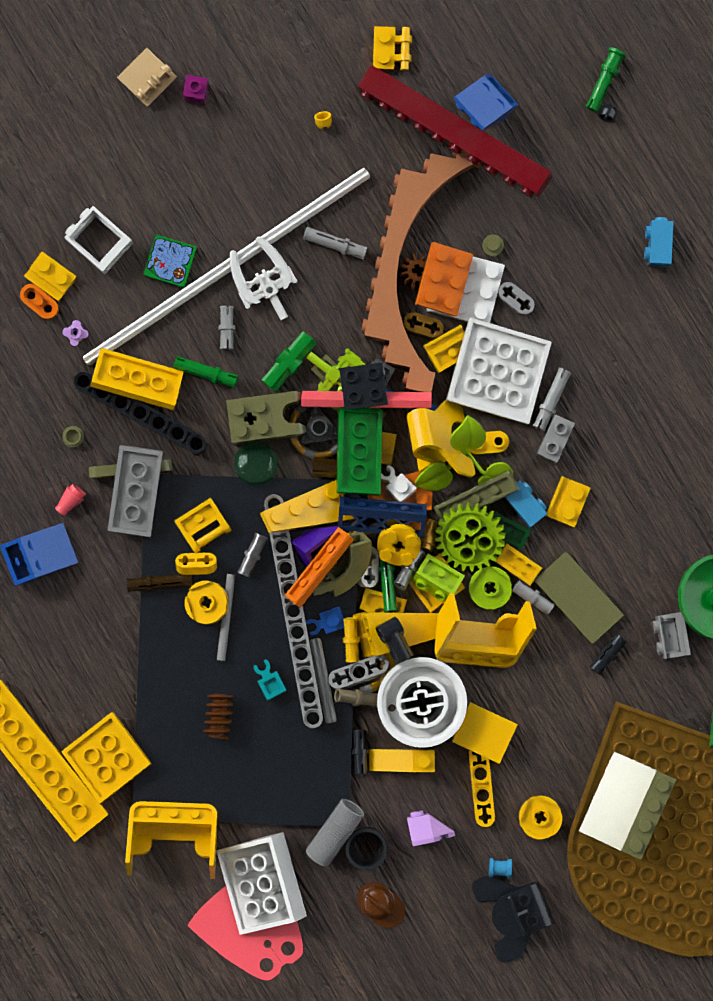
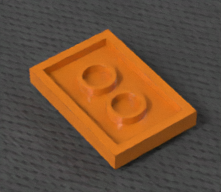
[415,242,473,317]

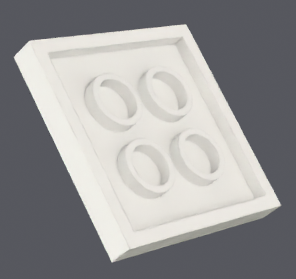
[427,257,505,323]

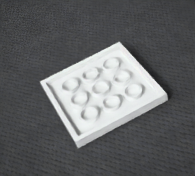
[446,317,552,425]

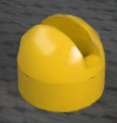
[314,111,332,130]

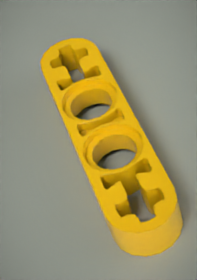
[468,750,495,827]

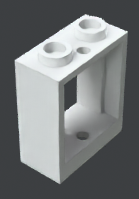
[64,206,133,275]

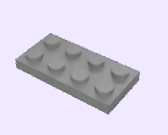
[108,445,163,537]

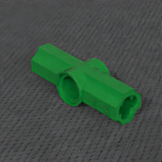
[261,332,317,392]

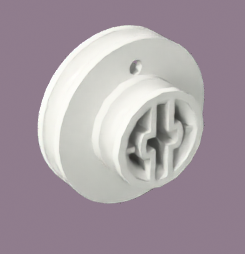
[377,657,467,747]

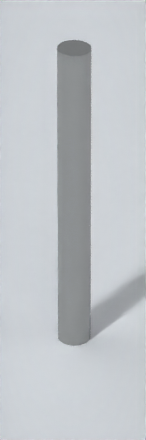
[217,574,235,661]

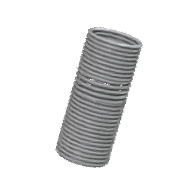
[306,799,364,866]

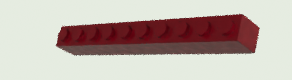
[358,65,552,199]

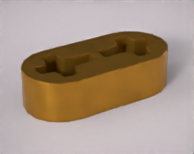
[403,312,443,339]

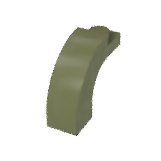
[312,532,372,597]

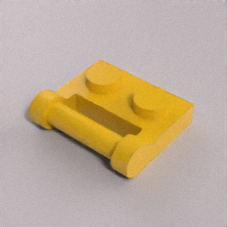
[175,498,232,553]

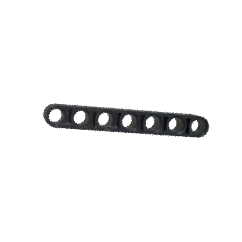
[74,372,207,455]

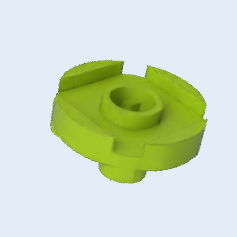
[469,567,512,609]

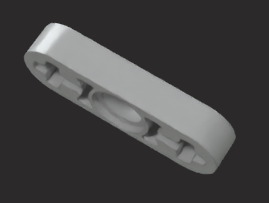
[329,655,390,690]

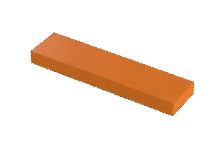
[285,527,354,608]

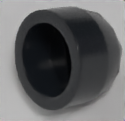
[598,104,617,123]

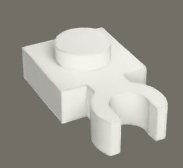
[381,465,416,502]

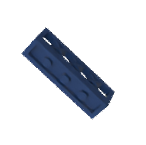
[338,496,427,538]

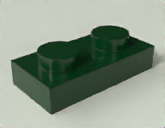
[483,512,531,550]

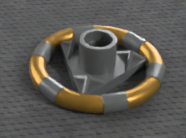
[289,404,338,459]

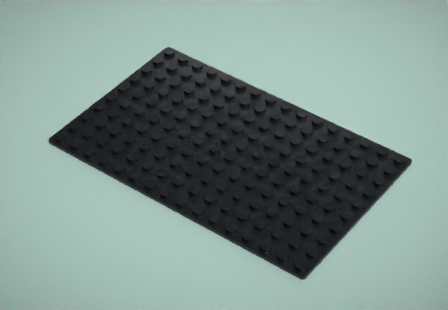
[133,474,360,826]

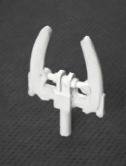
[230,236,297,320]

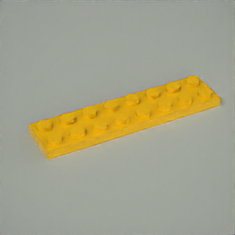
[0,679,109,842]

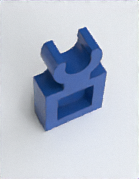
[306,607,344,635]

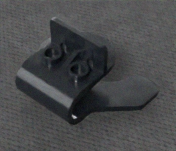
[472,875,554,962]

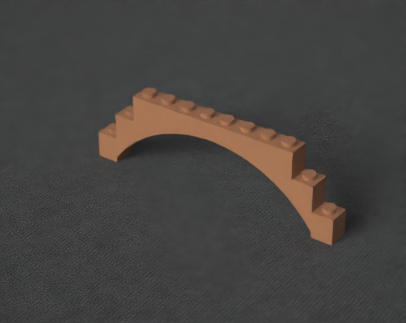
[361,152,481,392]

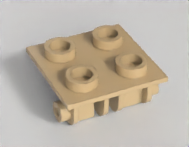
[117,48,177,107]

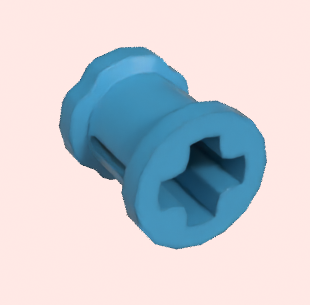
[489,858,512,879]

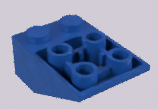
[453,73,519,130]
[0,523,79,587]

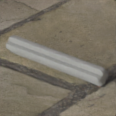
[310,638,337,723]

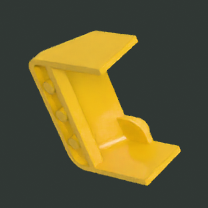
[435,593,537,668]
[125,801,217,879]

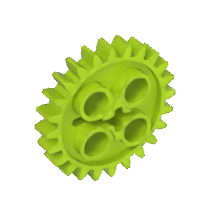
[435,502,506,572]

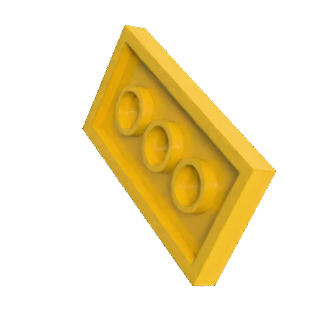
[90,348,183,410]

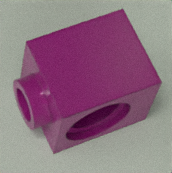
[183,75,209,105]

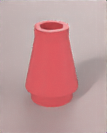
[55,484,86,516]

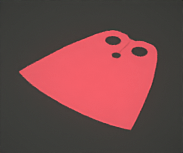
[187,886,303,981]

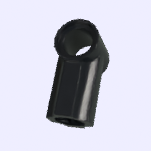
[376,617,413,664]

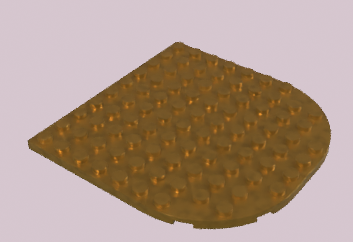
[567,702,713,957]

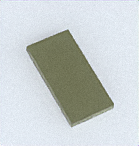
[534,552,624,644]

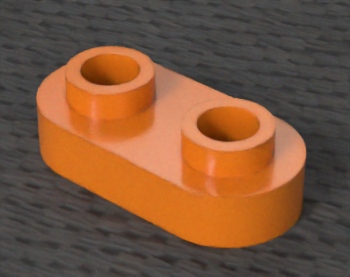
[20,284,59,320]

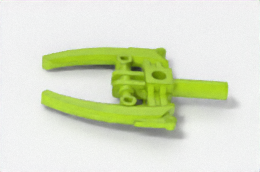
[307,348,366,411]

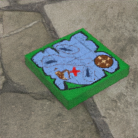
[143,234,197,288]

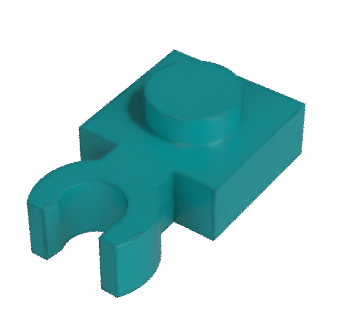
[254,660,286,700]

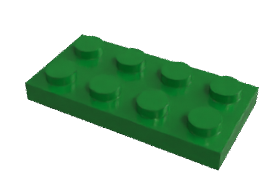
[336,407,382,496]

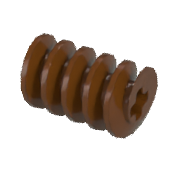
[203,693,235,739]

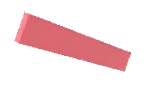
[301,391,432,408]

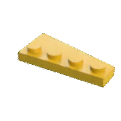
[260,480,354,533]

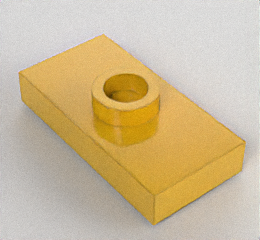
[496,544,542,586]

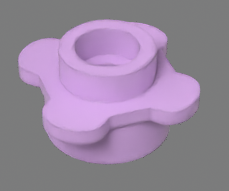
[63,320,88,346]

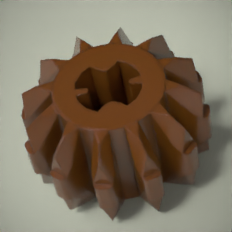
[400,254,426,290]

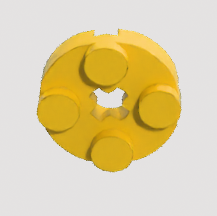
[377,524,421,566]
[185,581,229,624]
[518,795,562,839]

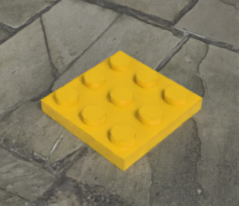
[61,712,152,804]

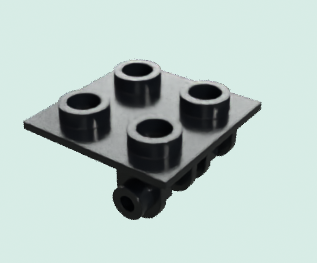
[339,363,388,410]

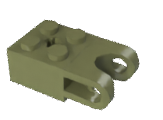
[226,391,306,445]

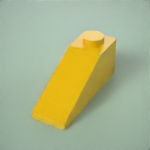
[369,749,435,772]

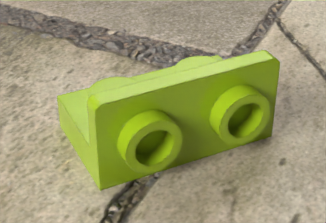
[411,554,465,602]

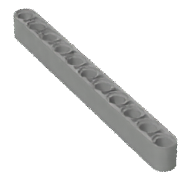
[264,494,323,728]

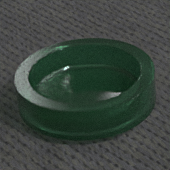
[234,442,277,486]

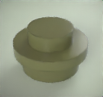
[482,235,504,256]
[62,426,84,448]

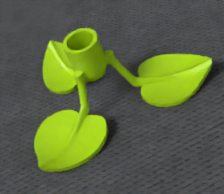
[414,415,514,491]

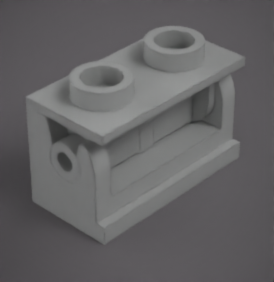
[536,415,575,464]
[653,612,691,659]

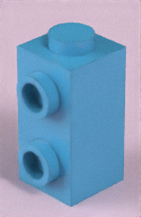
[644,217,674,267]
[503,480,547,528]

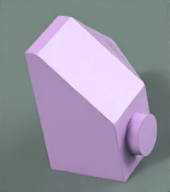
[407,810,455,846]

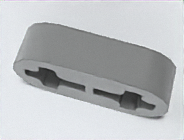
[498,282,534,316]

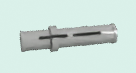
[303,227,368,260]
[533,368,571,432]

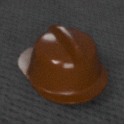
[357,882,405,928]

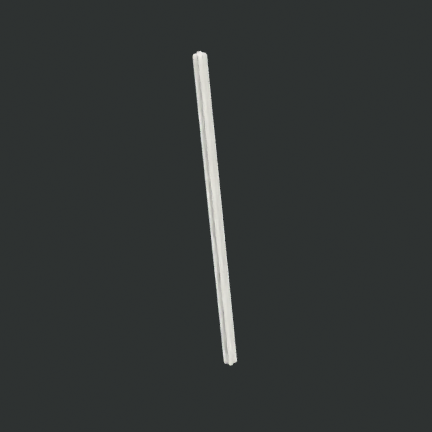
[83,168,370,366]

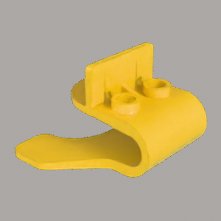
[407,400,475,477]

